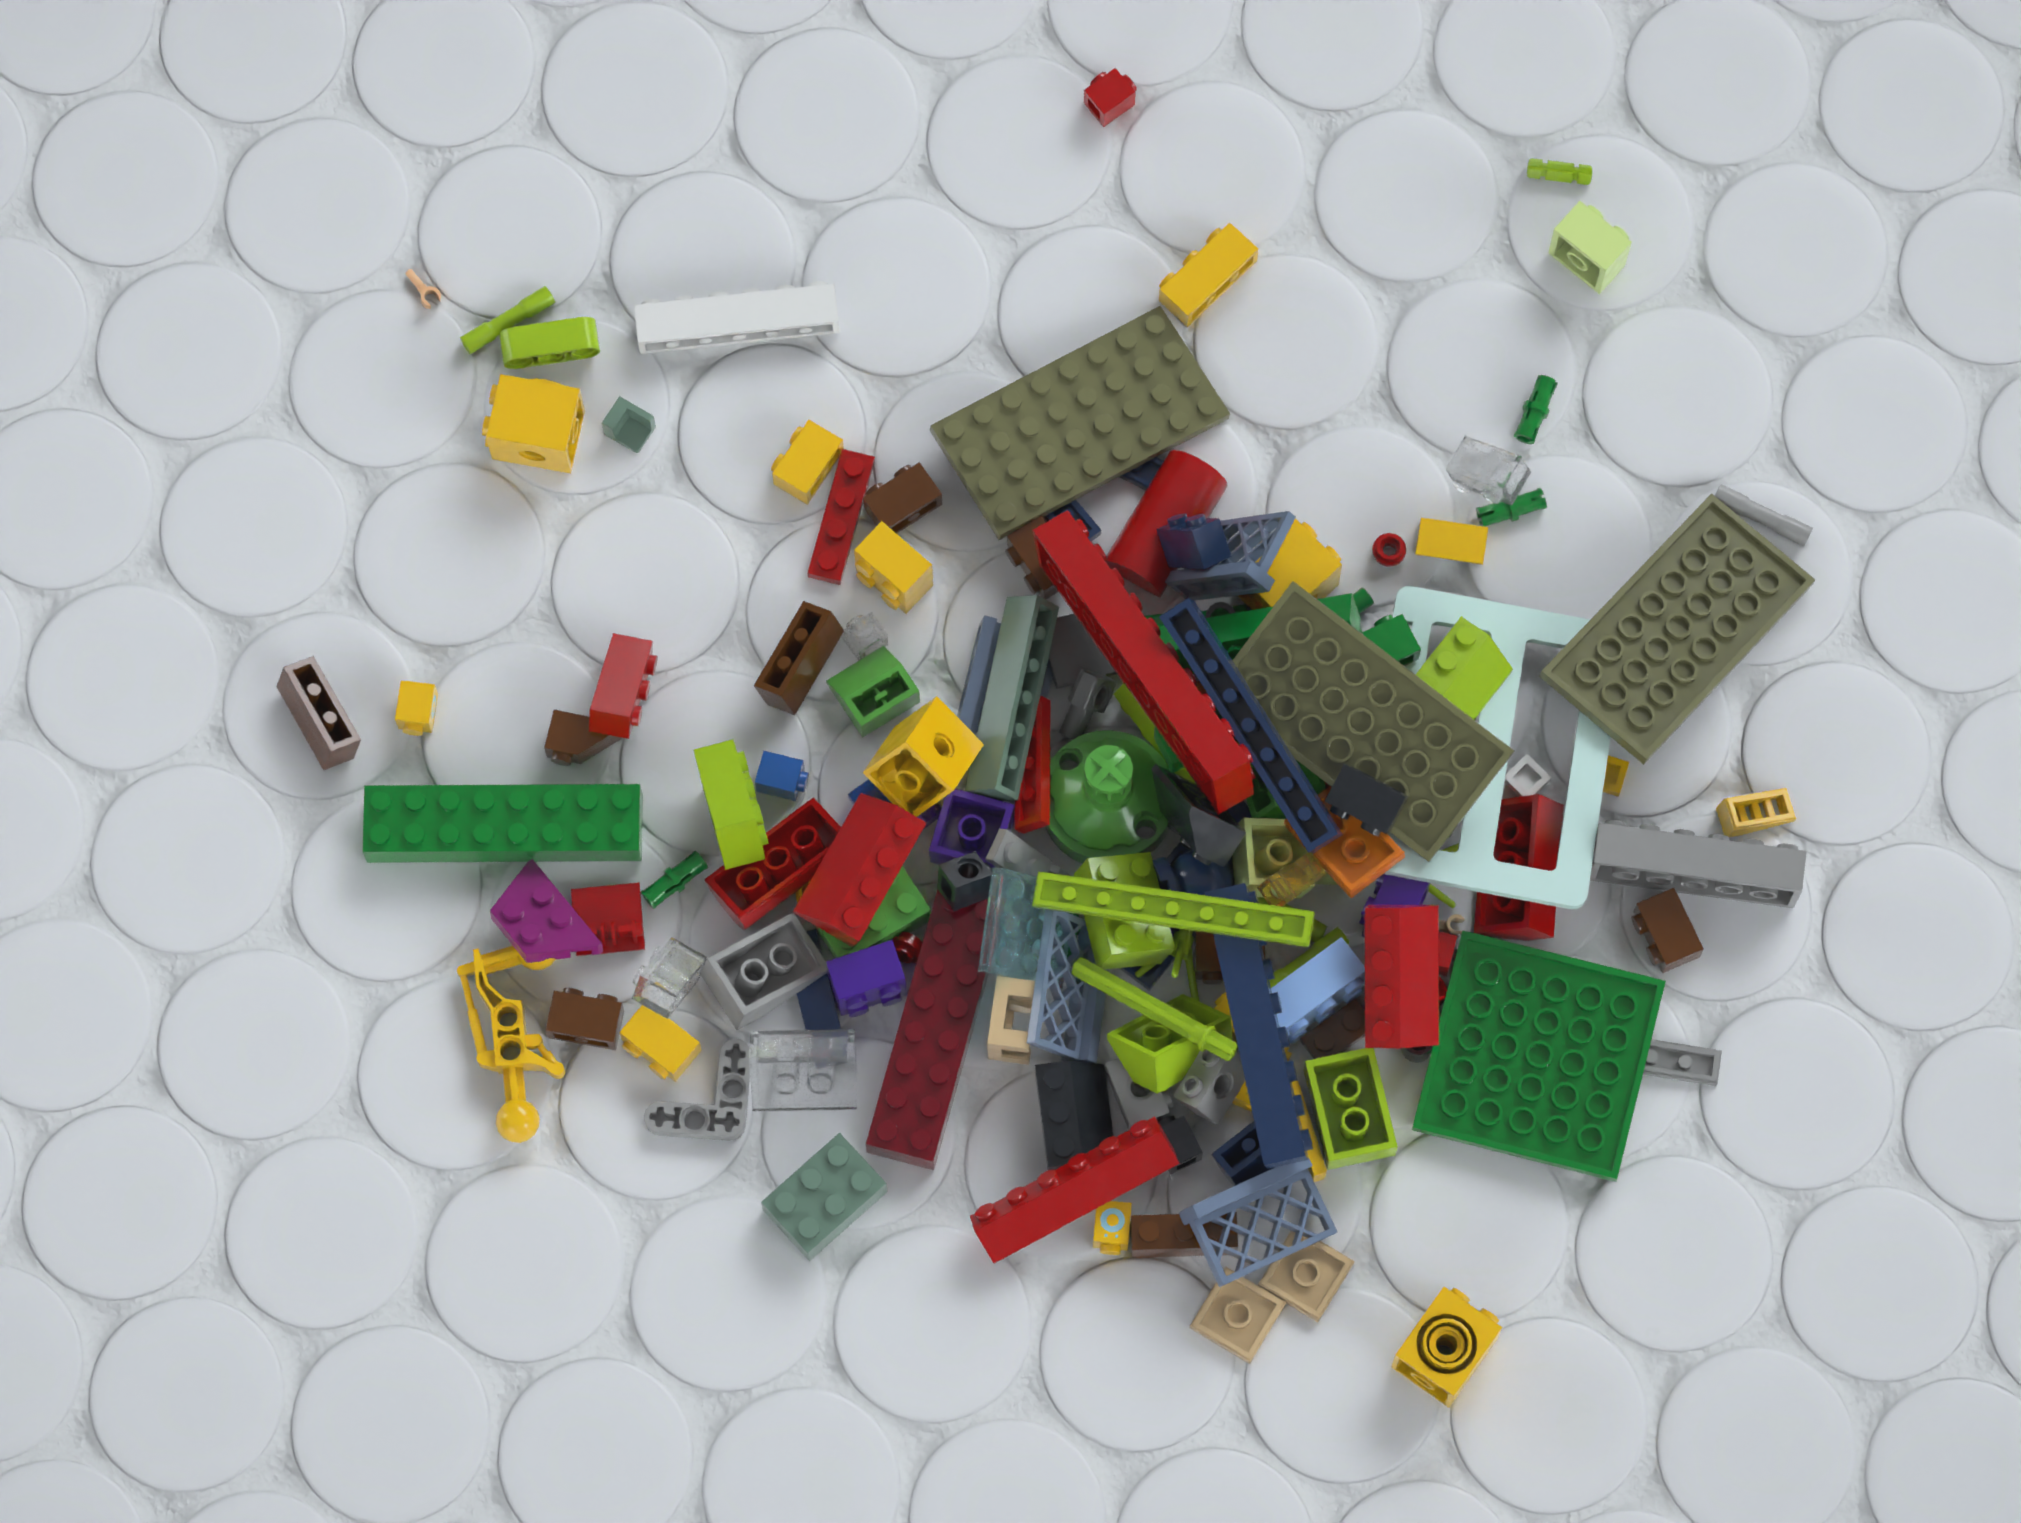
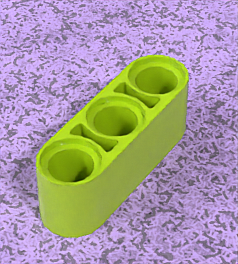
[499,317,600,369]

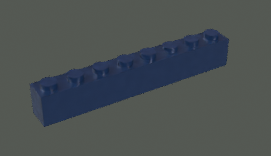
[1159,598,1343,853]
[1204,883,1313,1169]

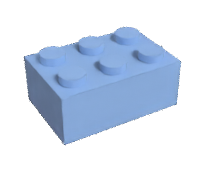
[1271,937,1365,1044]

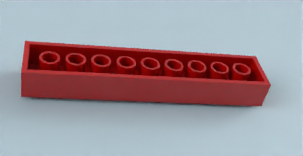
[1033,510,1255,815]

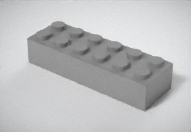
[1590,820,1807,908]

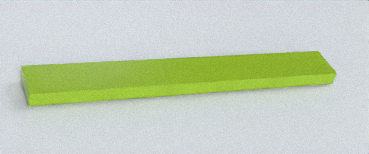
[1032,871,1315,947]

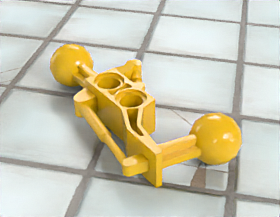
[457,946,565,1143]

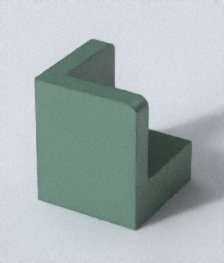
[601,396,656,453]

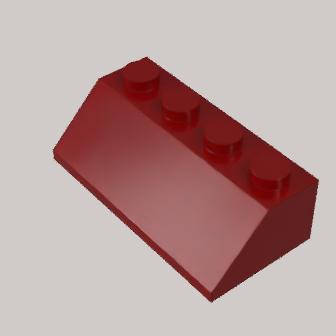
[792,793,926,947]
[1474,794,1564,941]
[1365,905,1439,1048]

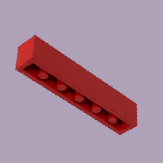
[970,1116,1180,1264]

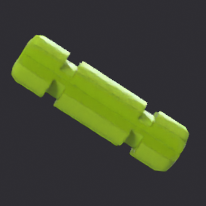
[1527,158,1593,185]

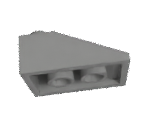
[700,913,827,1030]

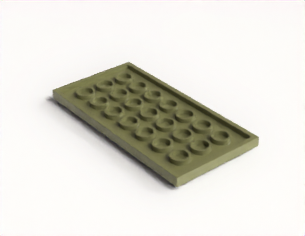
[930,306,1230,540]
[1539,493,1815,765]
[1232,581,1515,862]

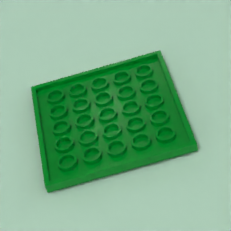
[1412,930,1666,1182]

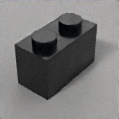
[1325,764,1409,837]

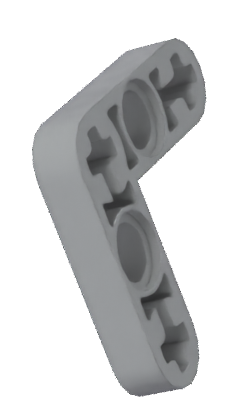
[644,1039,752,1141]

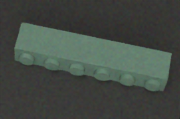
[965,595,1059,801]

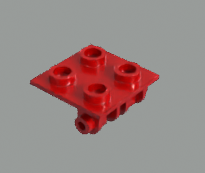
[571,882,645,956]

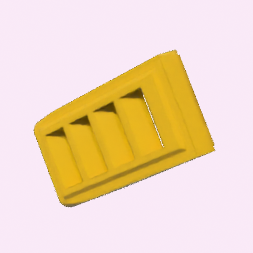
[1716,788,1796,838]

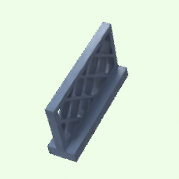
[1165,511,1296,601]
[957,615,1052,735]
[1027,909,1109,1063]
[1179,1157,1338,1287]

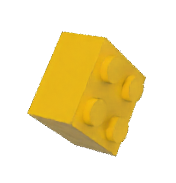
[854,521,933,614]

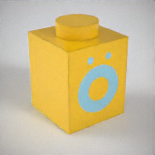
[395,680,438,736]
[1093,1201,1132,1255]

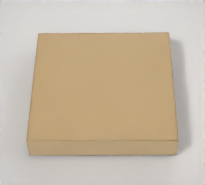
[1258,1231,1355,1323]
[1189,1267,1286,1364]

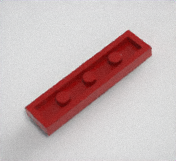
[807,449,875,585]
[1014,696,1051,834]

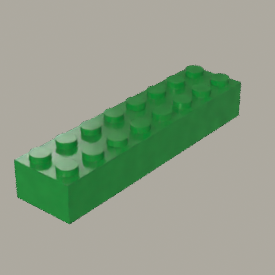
[362,784,643,863]

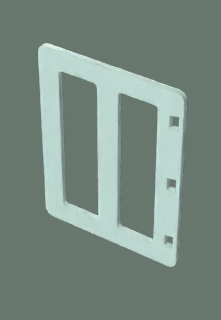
[1384,586,1611,909]

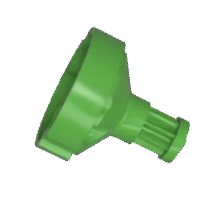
[1045,730,1170,864]

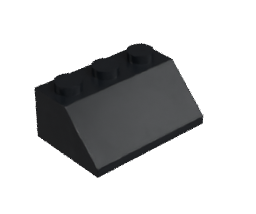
[1152,764,1246,867]
[1035,1061,1114,1170]

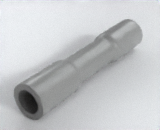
[1715,484,1813,546]

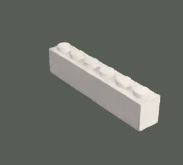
[634,281,840,354]

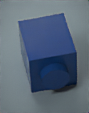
[755,750,809,801]

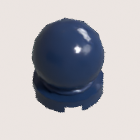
[1152,850,1235,895]

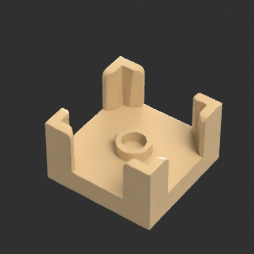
[987,976,1035,1065]

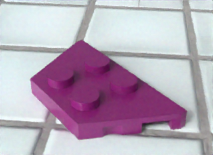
[490,859,603,963]

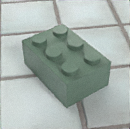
[761,1132,888,1261]

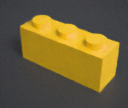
[1159,222,1258,327]

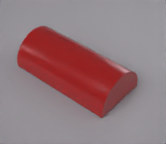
[1106,450,1228,598]
[704,797,841,931]

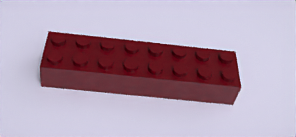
[866,889,1005,1170]

